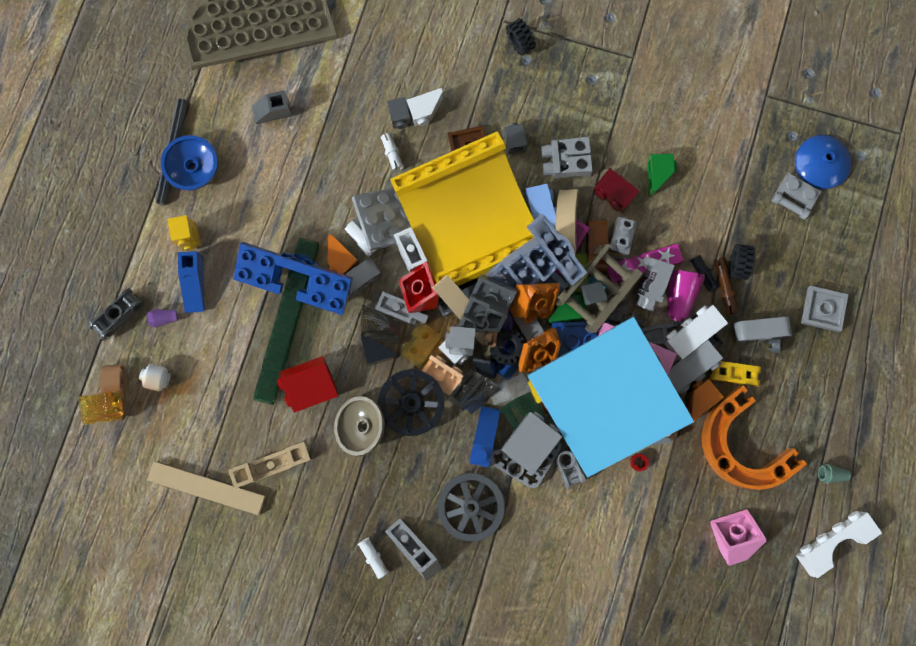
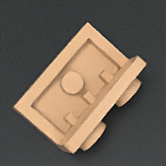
[422,355,464,397]

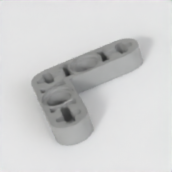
[490,440,561,488]

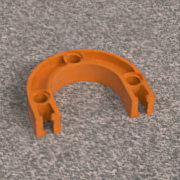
[702,385,807,490]

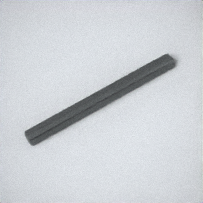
[155,99,188,205]

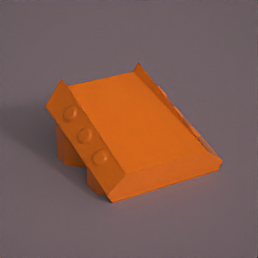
[510,283,560,323]
[518,328,561,373]

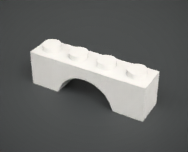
[796,511,882,578]

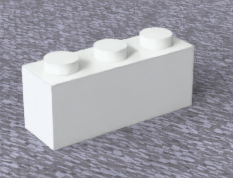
[664,305,728,361]

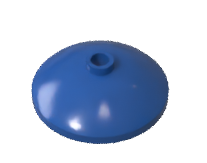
[161,135,218,191]
[795,135,852,189]

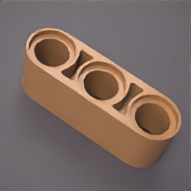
[100,364,126,421]

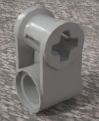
[555,450,586,490]

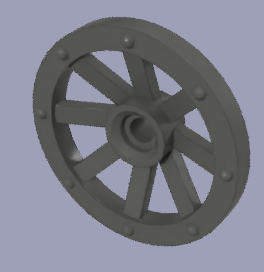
[438,473,505,542]

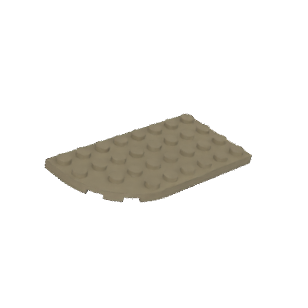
[184,0,337,70]

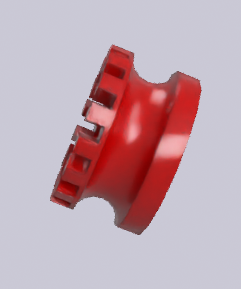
[630,454,649,472]

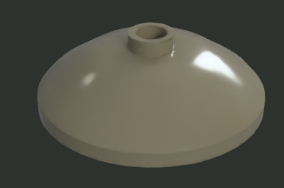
[334,396,385,456]

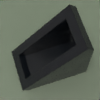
[361,334,397,366]

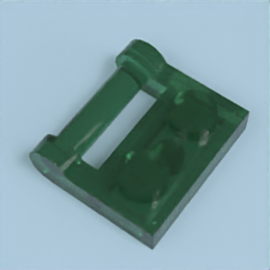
[499,390,550,430]

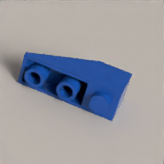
[177,251,205,313]

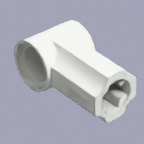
[345,219,377,257]

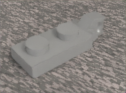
[375,292,429,325]

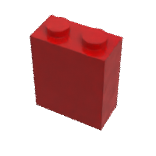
[277,356,338,413]

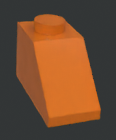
[328,234,359,274]
[687,379,724,421]

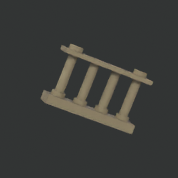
[555,243,643,333]

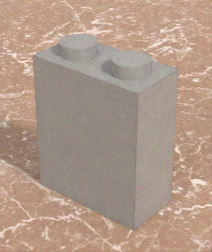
[500,412,562,475]

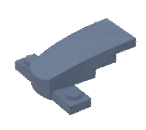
[485,214,587,301]

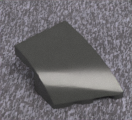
[457,274,517,332]

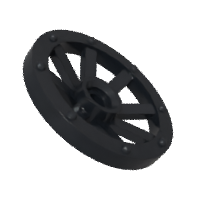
[378,369,445,436]

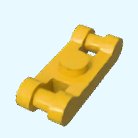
[709,361,761,387]

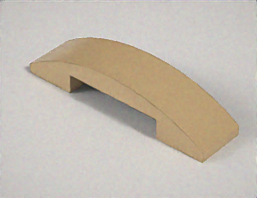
[556,189,579,255]
[228,442,310,489]

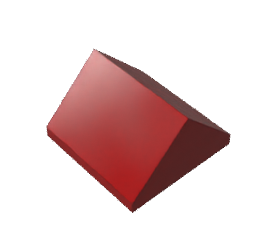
[399,261,439,313]

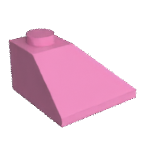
[710,509,766,566]

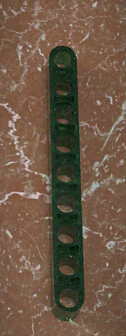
[253,238,319,405]

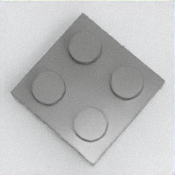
[801,286,848,332]

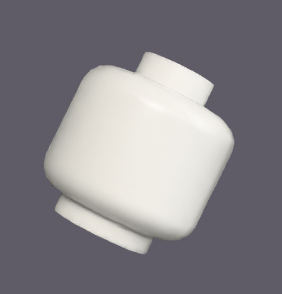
[139,364,171,391]

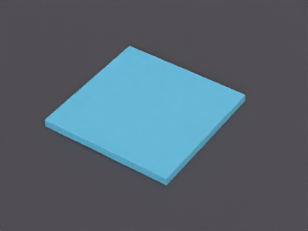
[528,316,694,478]

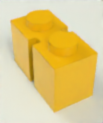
[167,215,201,251]

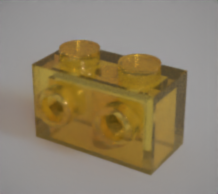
[400,323,442,369]

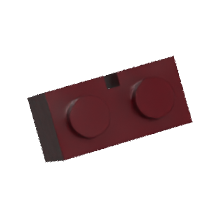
[593,168,639,213]

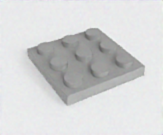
[352,188,412,251]

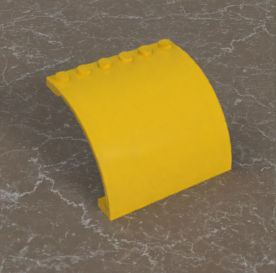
[390,131,534,286]

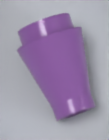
[147,309,178,328]

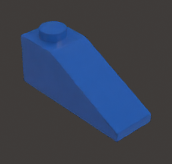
[469,406,500,467]

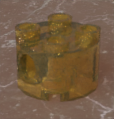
[78,391,124,425]

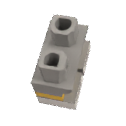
[608,217,637,260]

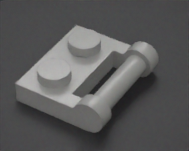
[771,173,821,220]

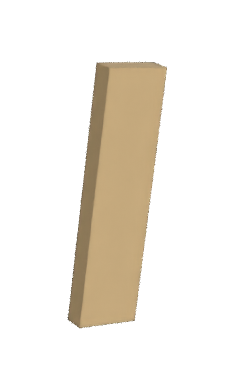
[432,275,486,346]

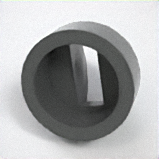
[768,338,783,353]

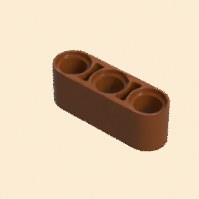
[586,220,608,274]

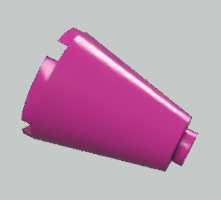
[667,270,705,322]

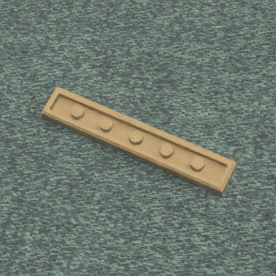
[147,461,266,515]

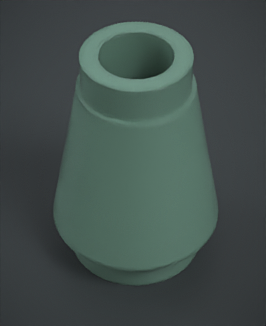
[818,464,851,484]

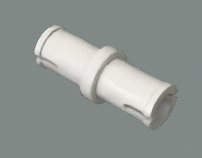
[381,133,404,172]
[358,537,389,579]

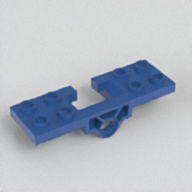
[233,242,353,315]

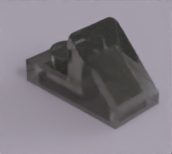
[605,300,645,328]

